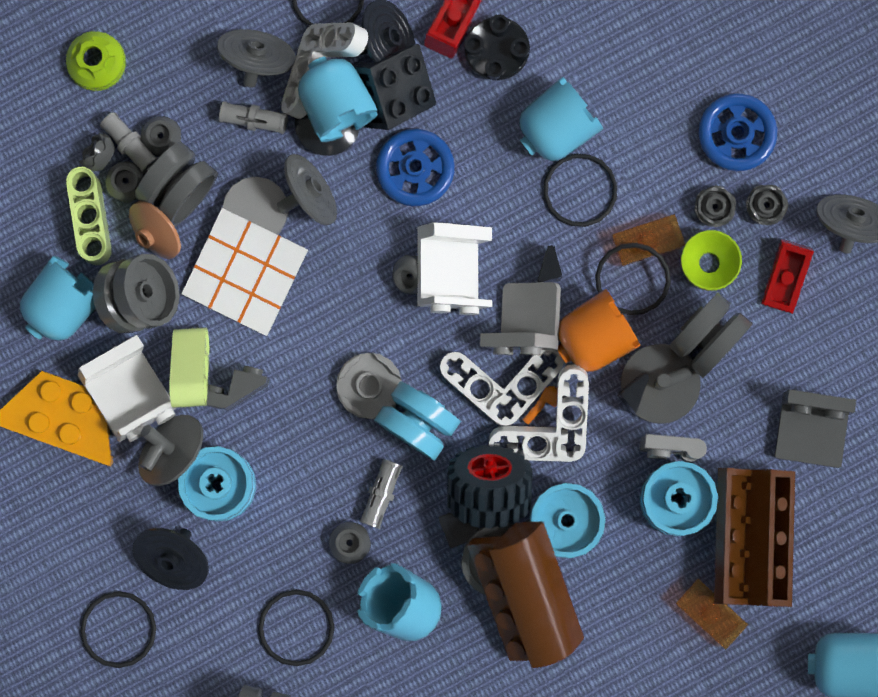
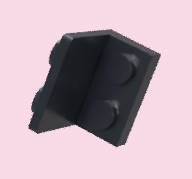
[352,44,436,130]

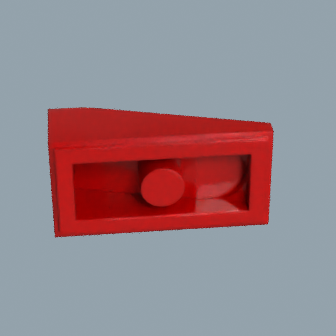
[424,0,482,59]
[761,239,814,314]

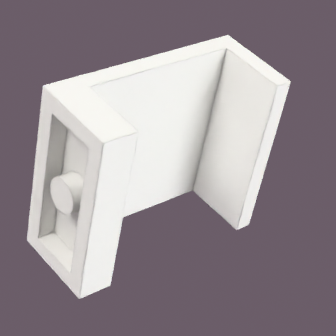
[418,222,492,315]
[77,335,177,442]

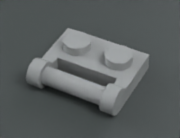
[640,434,707,462]

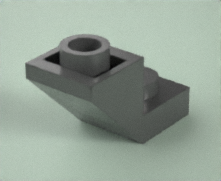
[206,366,270,411]

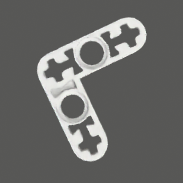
[281,22,368,119]
[440,350,564,426]
[489,364,589,462]

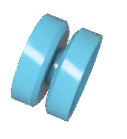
[374,381,461,461]
[178,446,256,522]
[639,461,718,536]
[530,483,605,558]

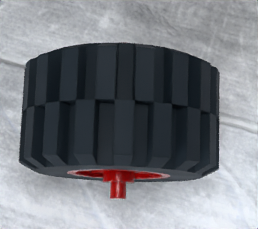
[447,445,532,528]

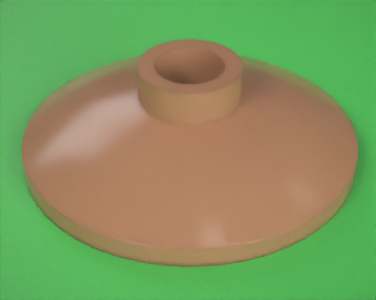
[129,201,181,259]

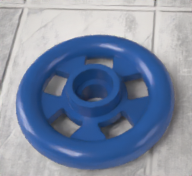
[698,93,777,171]
[376,129,455,206]

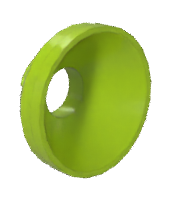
[66,31,126,91]
[681,230,742,291]

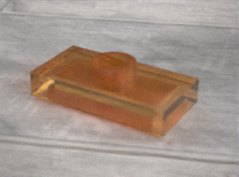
[611,214,685,267]
[675,579,748,650]

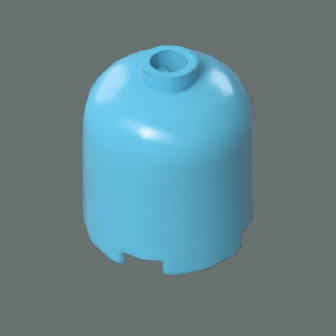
[298,57,378,142]
[519,77,603,161]
[20,256,96,341]
[358,563,442,641]
[808,633,878,697]

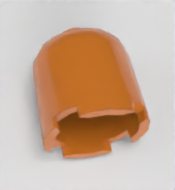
[557,289,641,372]

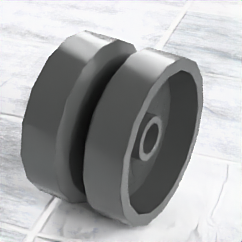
[135,142,218,227]
[93,254,180,333]
[668,292,753,378]

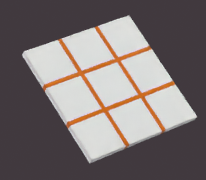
[182,208,308,336]

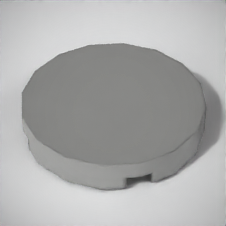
[223,177,289,235]
[336,353,402,419]

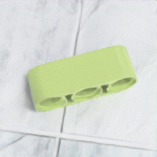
[66,167,112,265]
[169,327,210,408]

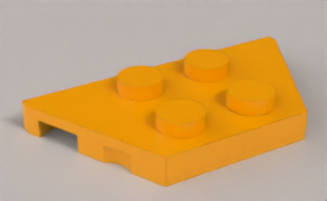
[0,371,113,467]

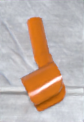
[522,386,557,425]

